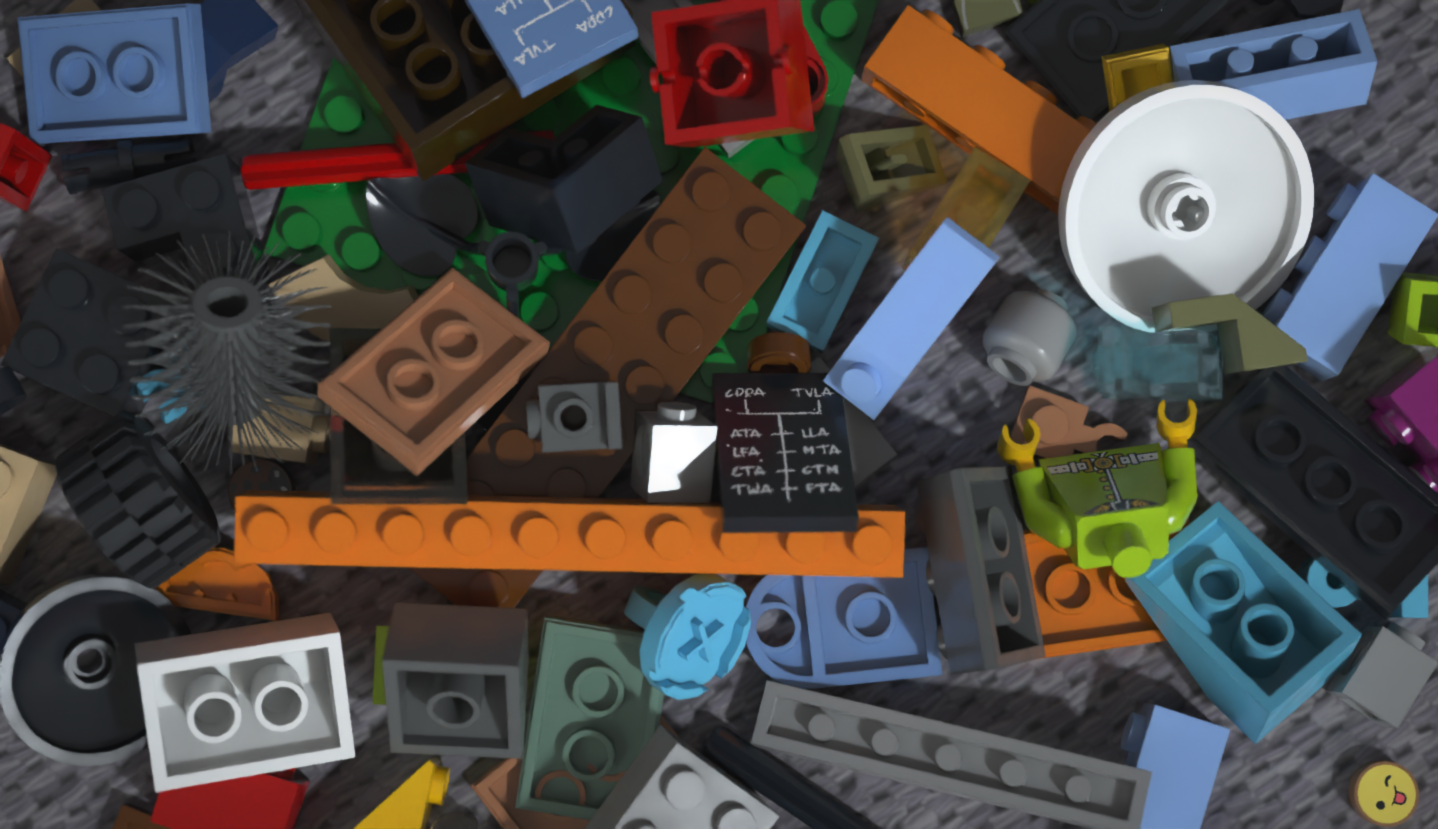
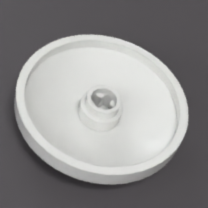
[1058,80,1314,337]

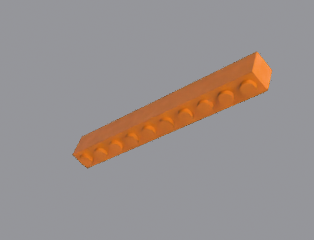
[234,490,905,578]

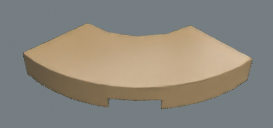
[269,254,419,352]

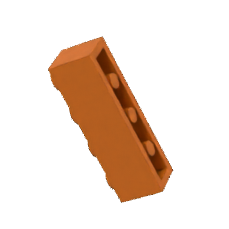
[861,5,1097,216]

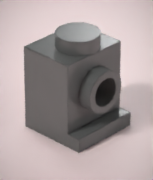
[526,380,622,452]

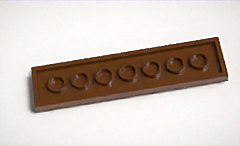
[406,147,806,608]

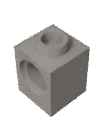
[630,402,717,503]
[1326,623,1438,729]

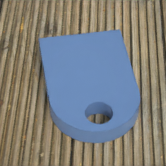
[746,547,942,689]

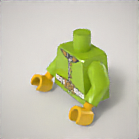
[997,398,1197,578]

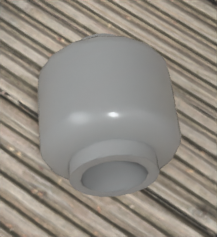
[982,289,1077,386]

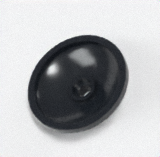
[0,574,191,766]

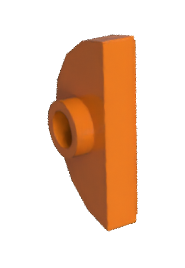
[155,548,280,621]

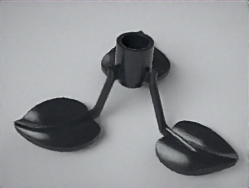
[366,174,660,431]

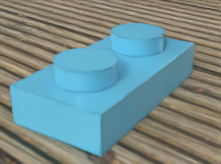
[766,210,879,354]

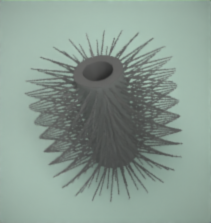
[122,231,331,474]

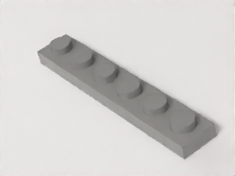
[751,681,1152,829]

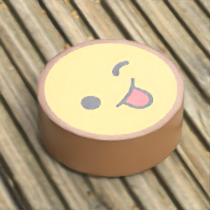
[1348,760,1419,827]

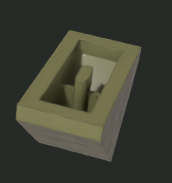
[835,125,948,214]

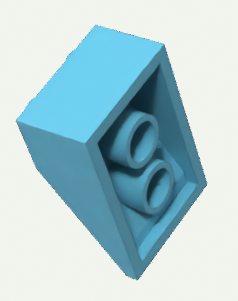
[1125,501,1362,744]

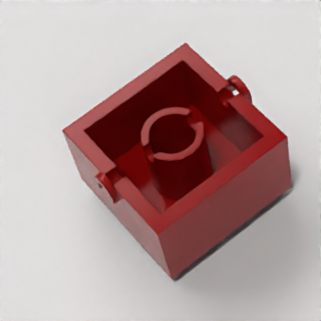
[650,0,814,148]

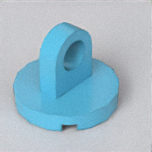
[624,573,751,700]

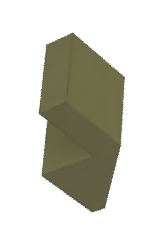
[1152,293,1308,374]

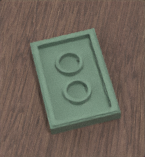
[515,615,664,820]

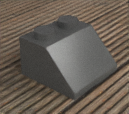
[382,603,529,759]

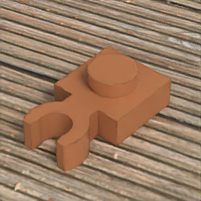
[1009,385,1128,459]

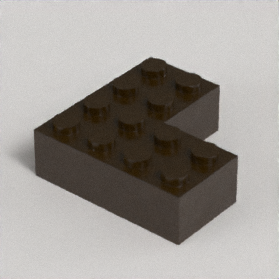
[294,0,636,181]

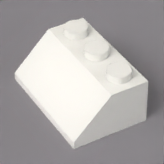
[135,612,355,792]

